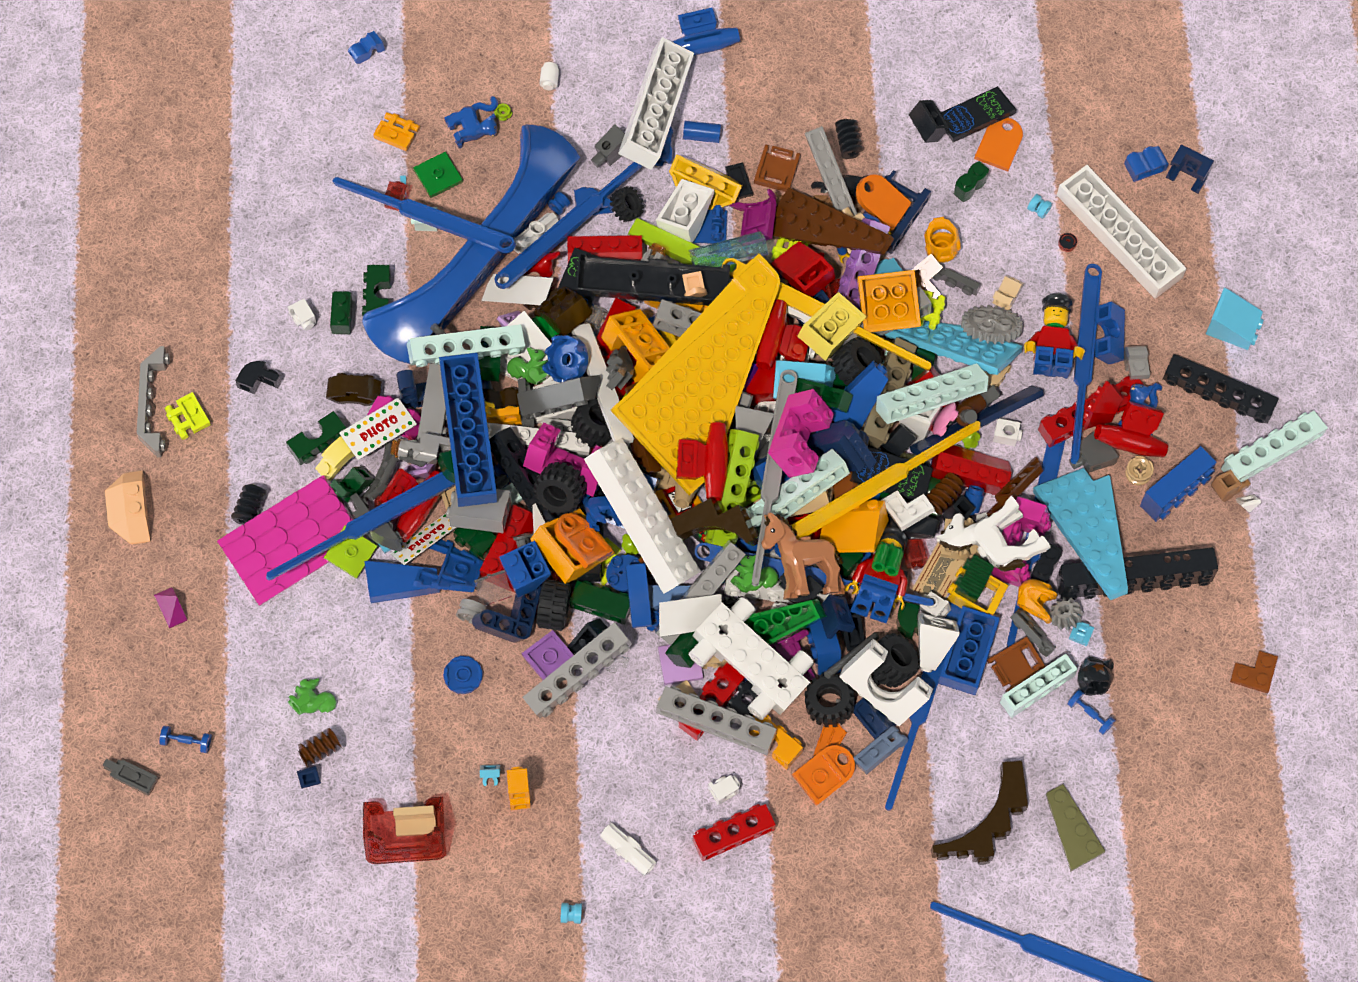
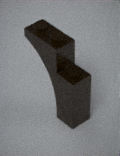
[670,498,759,546]

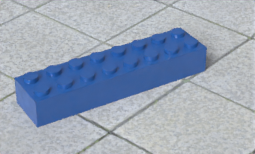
[439,353,497,507]

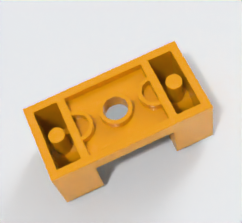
[601,309,670,383]

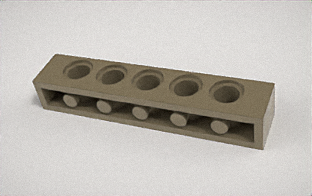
[860,337,917,449]

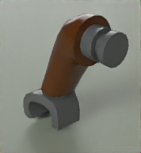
[955,385,1000,427]

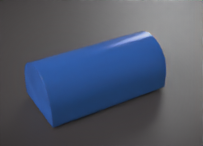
[683,120,721,143]

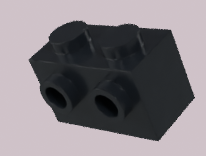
[908,100,950,143]

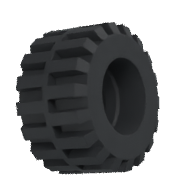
[832,338,883,386]
[571,397,612,447]
[533,462,587,515]
[537,579,571,631]
[871,633,920,688]
[804,674,855,728]

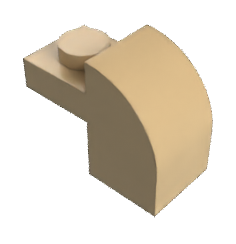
[992,275,1024,310]

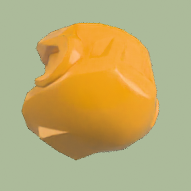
[924,216,961,263]
[1017,579,1057,624]

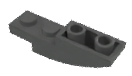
[606,346,634,390]
[350,493,403,552]

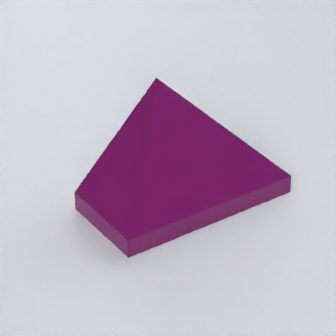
[154,587,187,629]

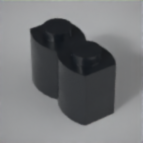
[1030,543,1061,584]

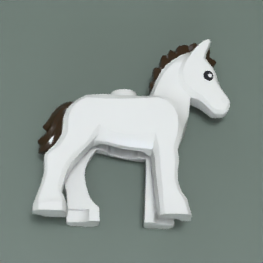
[936,496,1051,572]

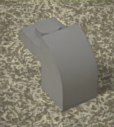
[1124,346,1150,380]

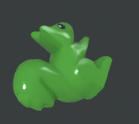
[507,347,550,385]
[730,555,778,593]
[288,679,337,715]

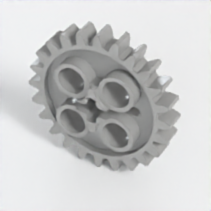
[961,305,1023,344]

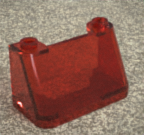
[363,796,446,864]

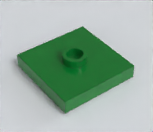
[413,152,463,198]

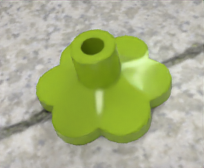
[962,431,980,449]
[621,534,639,555]

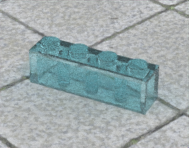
[689,231,769,267]

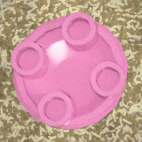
[932,402,958,436]

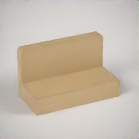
[393,805,436,837]

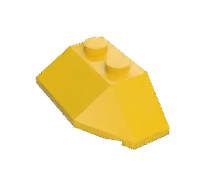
[669,154,742,210]

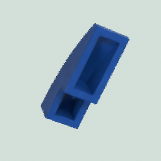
[626,563,652,628]

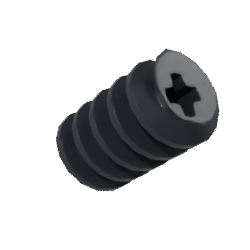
[835,119,863,160]
[231,484,267,525]

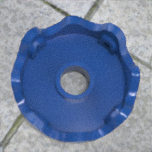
[542,336,588,383]

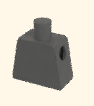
[591,124,625,168]
[1069,432,1119,473]

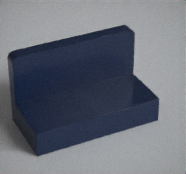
[821,594,855,639]
[853,697,897,740]

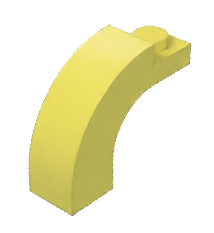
[315,437,355,481]

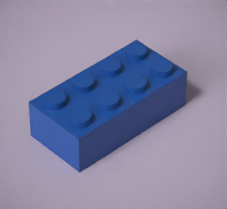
[1140,446,1217,522]
[938,606,1000,696]

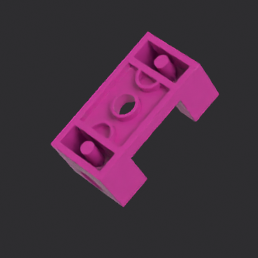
[768,389,834,478]
[523,422,602,497]
[992,496,1052,587]

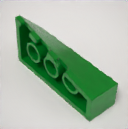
[744,599,827,645]

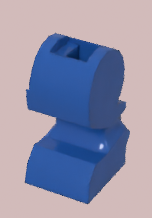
[348,31,385,64]

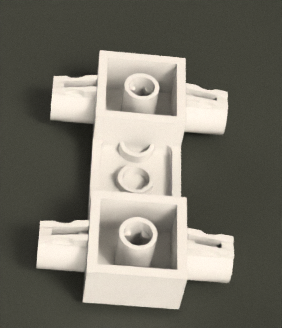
[689,597,814,720]

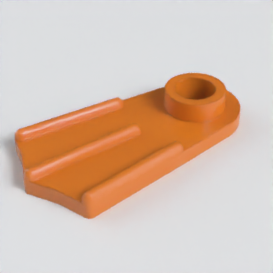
[813,723,847,757]

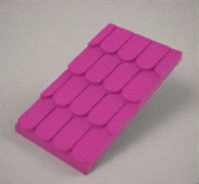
[217,475,366,606]

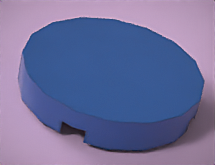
[443,656,483,694]

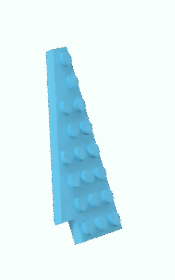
[885,321,1022,375]
[1033,468,1128,600]

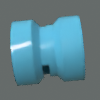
[1027,194,1053,219]
[561,903,582,924]

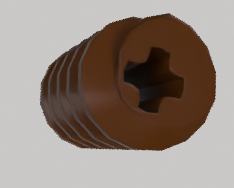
[926,472,963,515]
[297,728,342,768]

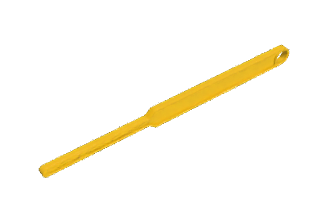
[722,258,931,370]
[791,421,981,540]

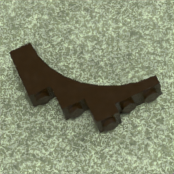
[931,760,1028,865]

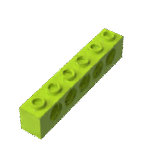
[705,429,759,547]

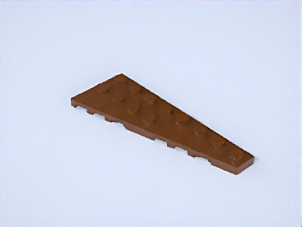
[772,187,894,255]

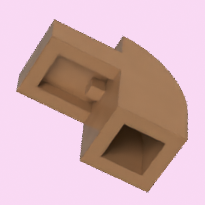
[1211,469,1251,502]

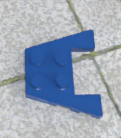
[413,539,483,592]

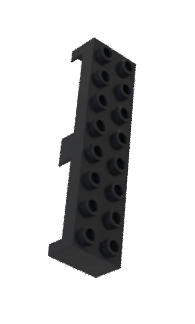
[576,253,730,306]
[1056,547,1218,601]

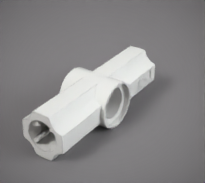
[511,212,559,254]
[600,823,656,876]

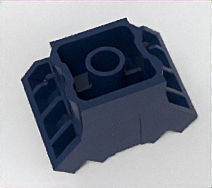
[807,420,877,472]

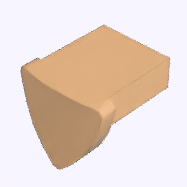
[682,271,707,297]

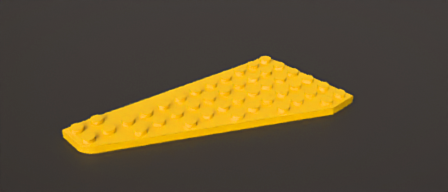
[611,254,780,496]

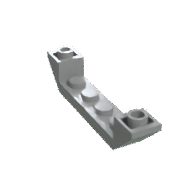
[137,346,170,458]

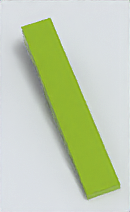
[628,218,736,279]

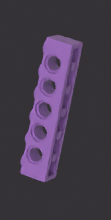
[836,218,890,311]

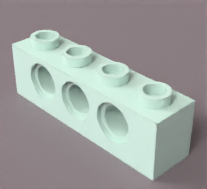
[1000,654,1078,718]

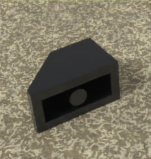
[841,604,865,652]
[567,618,608,655]

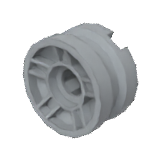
[456,599,487,624]

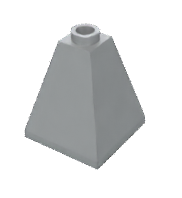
[735,406,774,459]

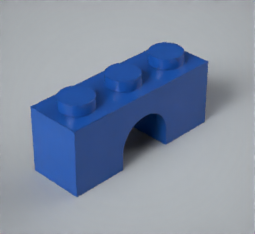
[1095,301,1125,364]

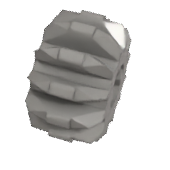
[1049,597,1083,631]

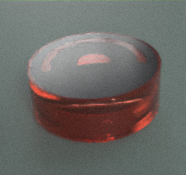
[1058,233,1077,252]

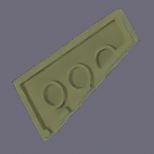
[1046,784,1105,872]

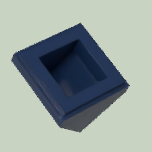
[297,766,321,789]

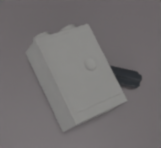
[446,474,511,533]

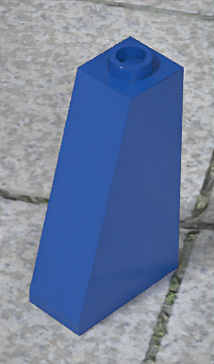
[831,360,889,430]
[364,561,440,604]

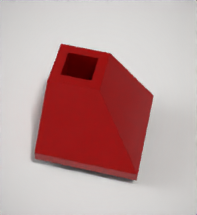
[1083,381,1123,429]

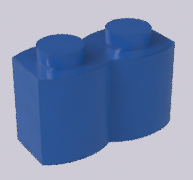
[1124,146,1168,182]

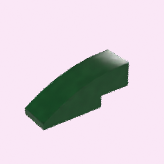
[795,378,853,413]

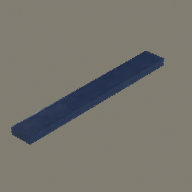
[910,386,1044,455]

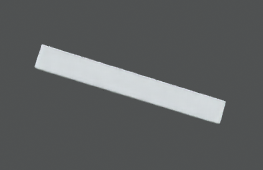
[571,323,634,443]

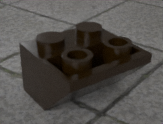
[536,286,593,336]

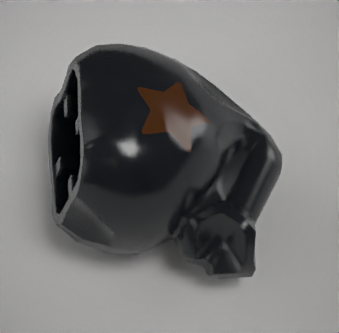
[1077,656,1114,696]

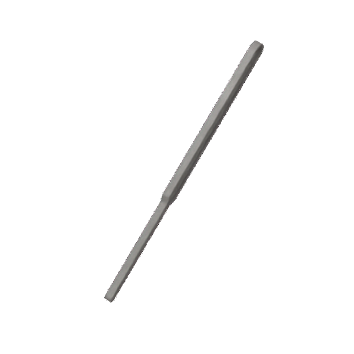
[752,370,797,586]

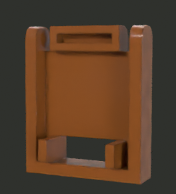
[754,144,801,192]
[987,637,1046,693]

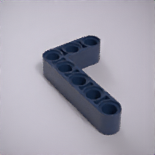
[396,370,493,409]
[472,559,547,643]

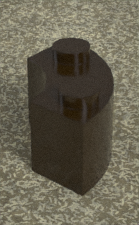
[326,373,382,406]

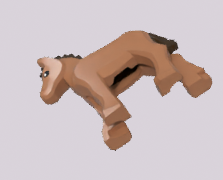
[761,513,845,600]

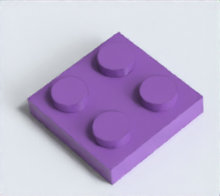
[522,630,573,680]

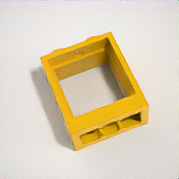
[946,566,1009,615]

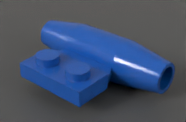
[671,7,740,56]

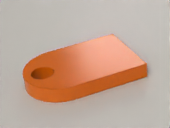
[974,117,1023,172]
[856,174,912,231]
[554,513,613,569]
[791,745,855,806]

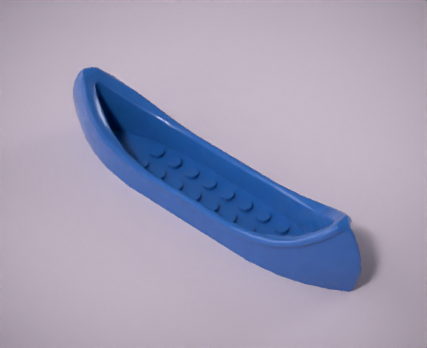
[362,124,580,364]

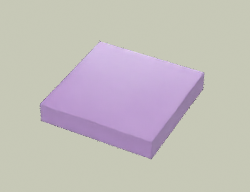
[658,645,703,685]

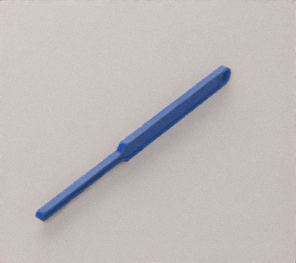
[494,146,665,289]
[332,177,516,253]
[1070,264,1102,464]
[1006,440,1065,647]
[266,472,455,580]
[695,543,934,606]
[885,594,965,811]
[930,902,1152,982]

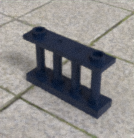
[864,170,931,254]

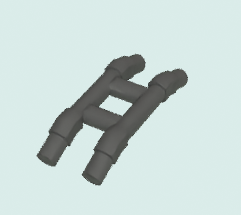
[360,440,401,502]

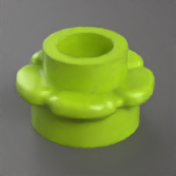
[494,103,512,121]

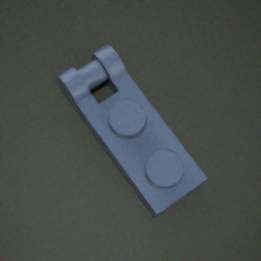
[854,726,908,775]

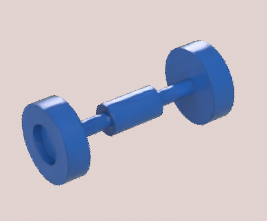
[1067,689,1116,735]
[159,725,211,753]

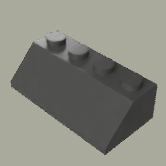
[517,375,601,419]

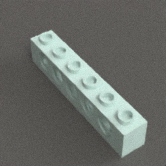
[407,325,525,367]
[876,363,989,424]
[1221,411,1328,483]
[748,449,850,538]

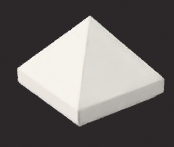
[1236,494,1261,512]

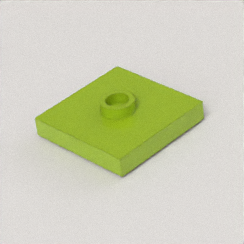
[324,525,377,579]

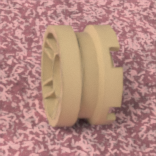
[1125,456,1154,486]

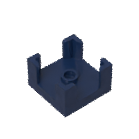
[1166,144,1214,194]

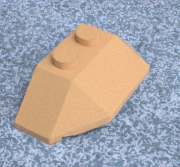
[105,471,150,545]

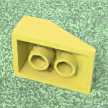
[797,292,867,361]

